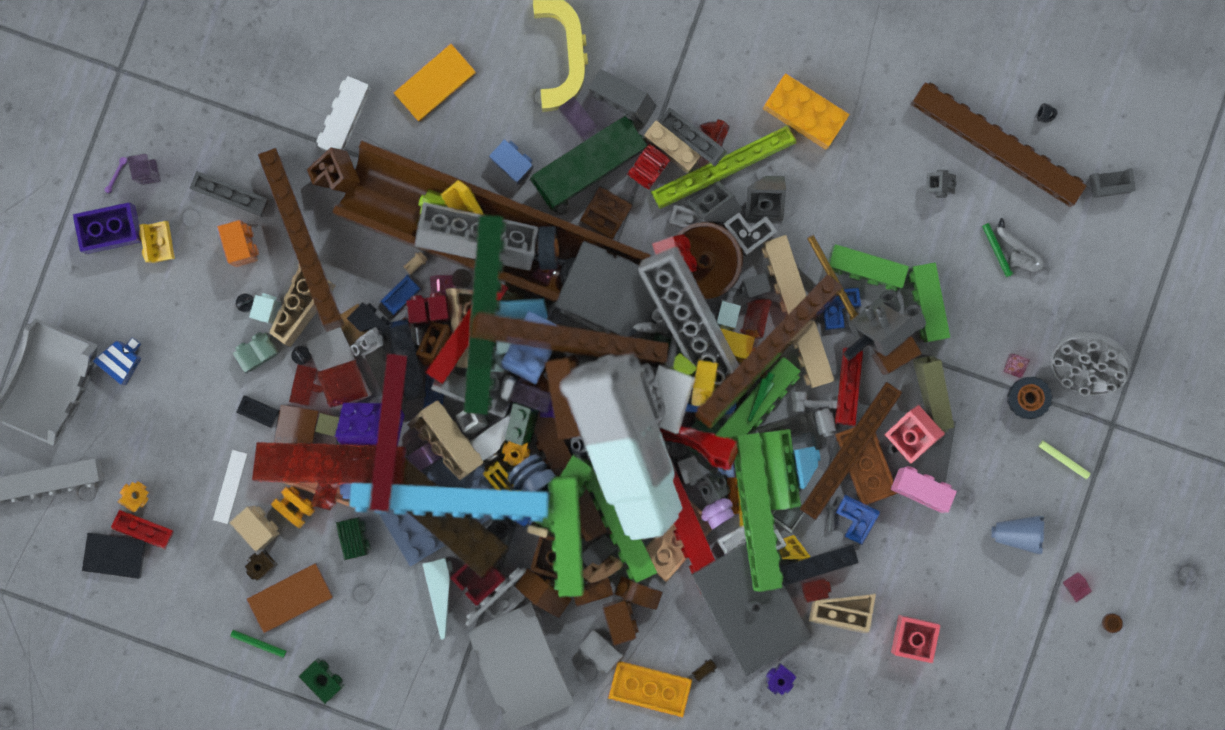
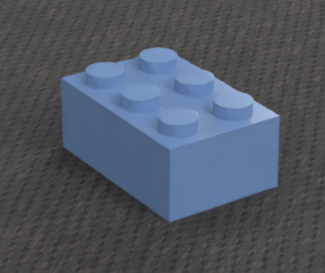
[501,311,556,385]

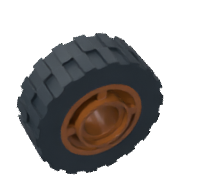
[537,226,559,270]
[1007,377,1053,419]

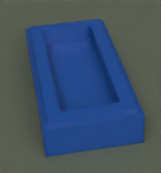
[380,275,421,315]

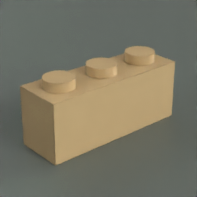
[644,120,701,174]

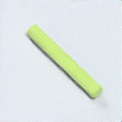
[1039,440,1091,479]

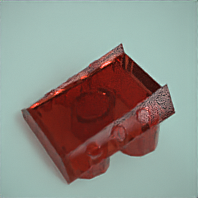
[740,299,771,339]
[317,360,368,408]

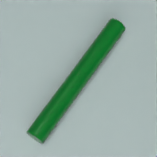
[982,223,1013,278]
[230,630,287,658]

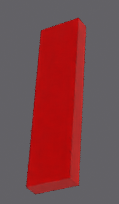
[835,347,863,426]

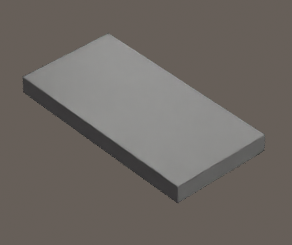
[305,327,372,411]

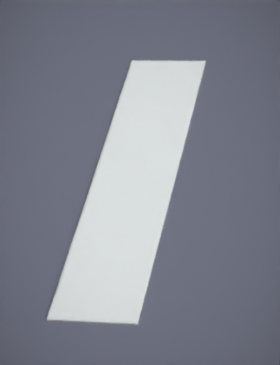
[213,450,247,524]

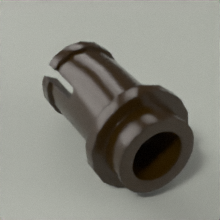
[485,456,510,477]
[692,659,717,682]

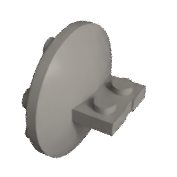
[1051,332,1131,396]

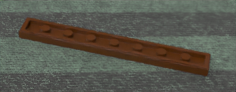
[799,382,903,520]

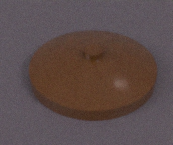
[676,222,743,299]

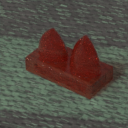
[700,119,730,147]
[311,468,342,511]

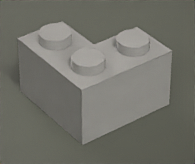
[723,213,777,257]

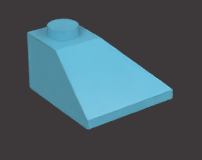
[793,446,821,489]

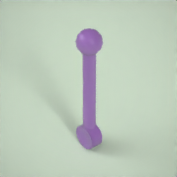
[105,157,128,193]

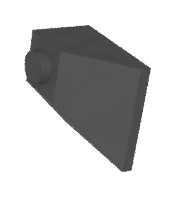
[745,176,786,221]
[686,181,742,222]

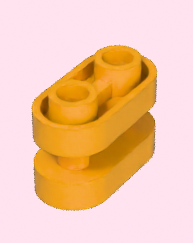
[271,486,315,528]

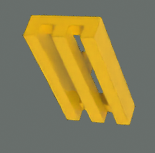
[483,461,521,491]

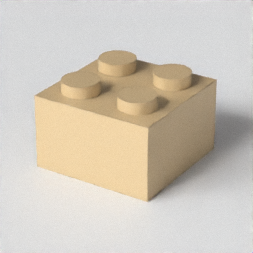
[230,505,280,552]

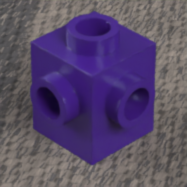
[765,663,797,695]

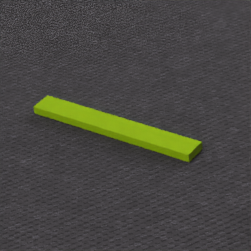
[651,125,796,209]

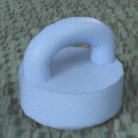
[718,462,736,478]

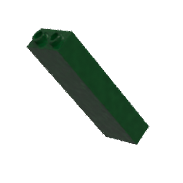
[530,115,647,211]

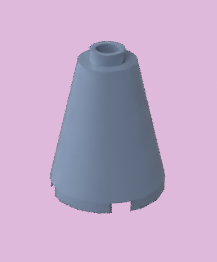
[991,516,1044,554]

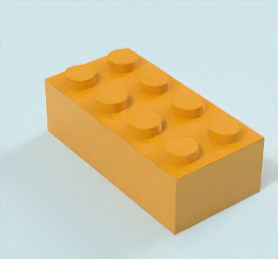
[763,73,850,150]

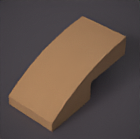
[583,555,624,583]

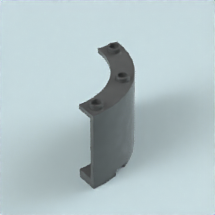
[555,241,658,341]

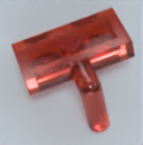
[289,365,326,406]

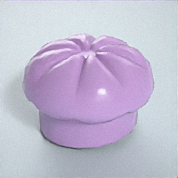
[701,498,735,530]

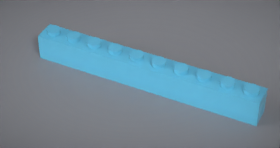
[350,483,549,521]

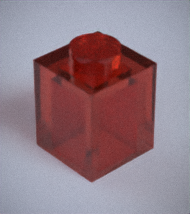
[801,577,831,602]

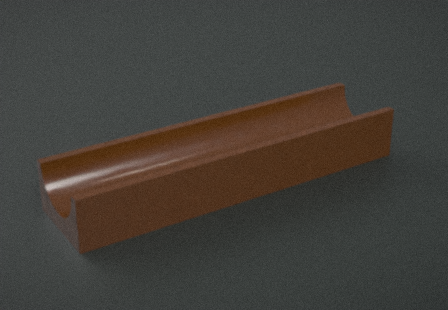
[332,140,651,303]

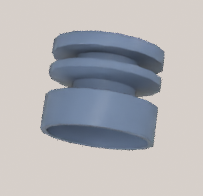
[507,454,557,494]

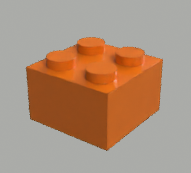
[217,220,259,267]

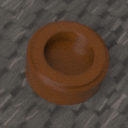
[1102,613,1123,633]

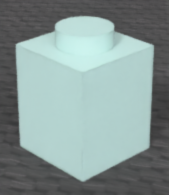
[716,301,741,331]

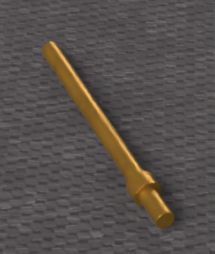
[807,235,859,321]

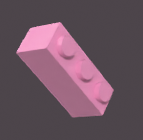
[891,466,957,513]

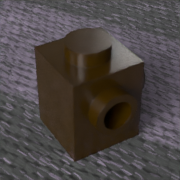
[244,550,278,581]

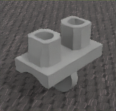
[351,327,385,358]

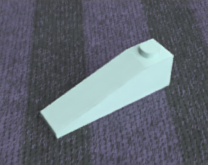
[423,557,453,639]

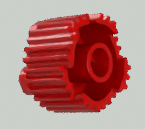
[627,144,670,190]

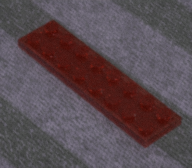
[252,442,406,485]

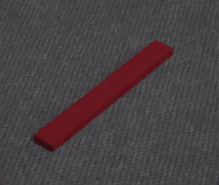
[369,354,407,512]

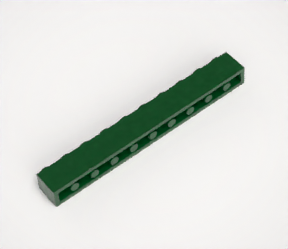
[464,215,506,415]

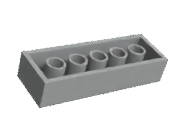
[415,202,538,270]

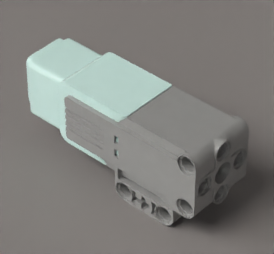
[561,354,683,540]

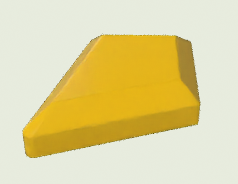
[779,535,811,559]

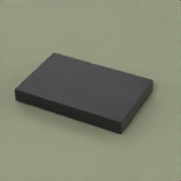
[82,532,146,579]

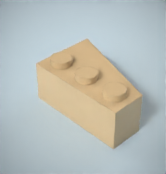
[809,594,876,633]

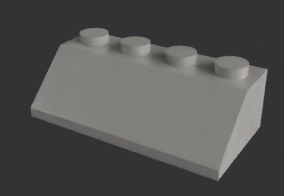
[431,369,513,418]

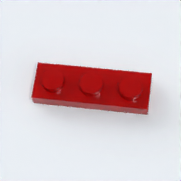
[111,510,174,550]

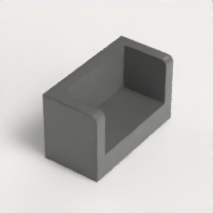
[1090,168,1136,198]

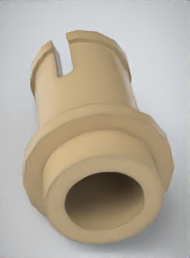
[403,251,428,275]

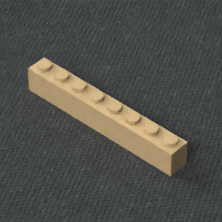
[761,235,835,388]

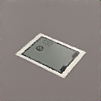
[772,506,805,533]

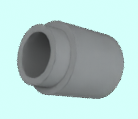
[814,408,837,438]

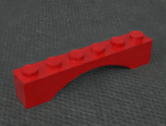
[658,426,738,471]

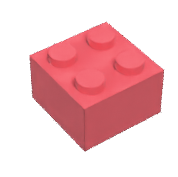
[885,405,945,464]
[891,615,941,663]

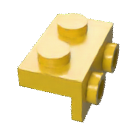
[139,221,175,263]

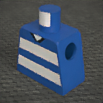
[93,337,141,385]

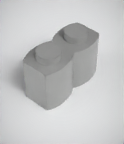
[579,630,624,673]

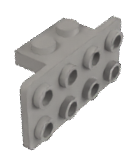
[465,567,526,626]

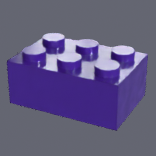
[72,202,142,254]
[335,403,405,448]

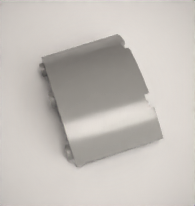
[0,318,98,446]
[468,603,575,730]

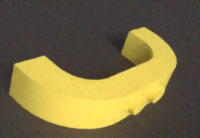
[533,0,588,112]

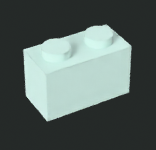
[249,293,281,324]

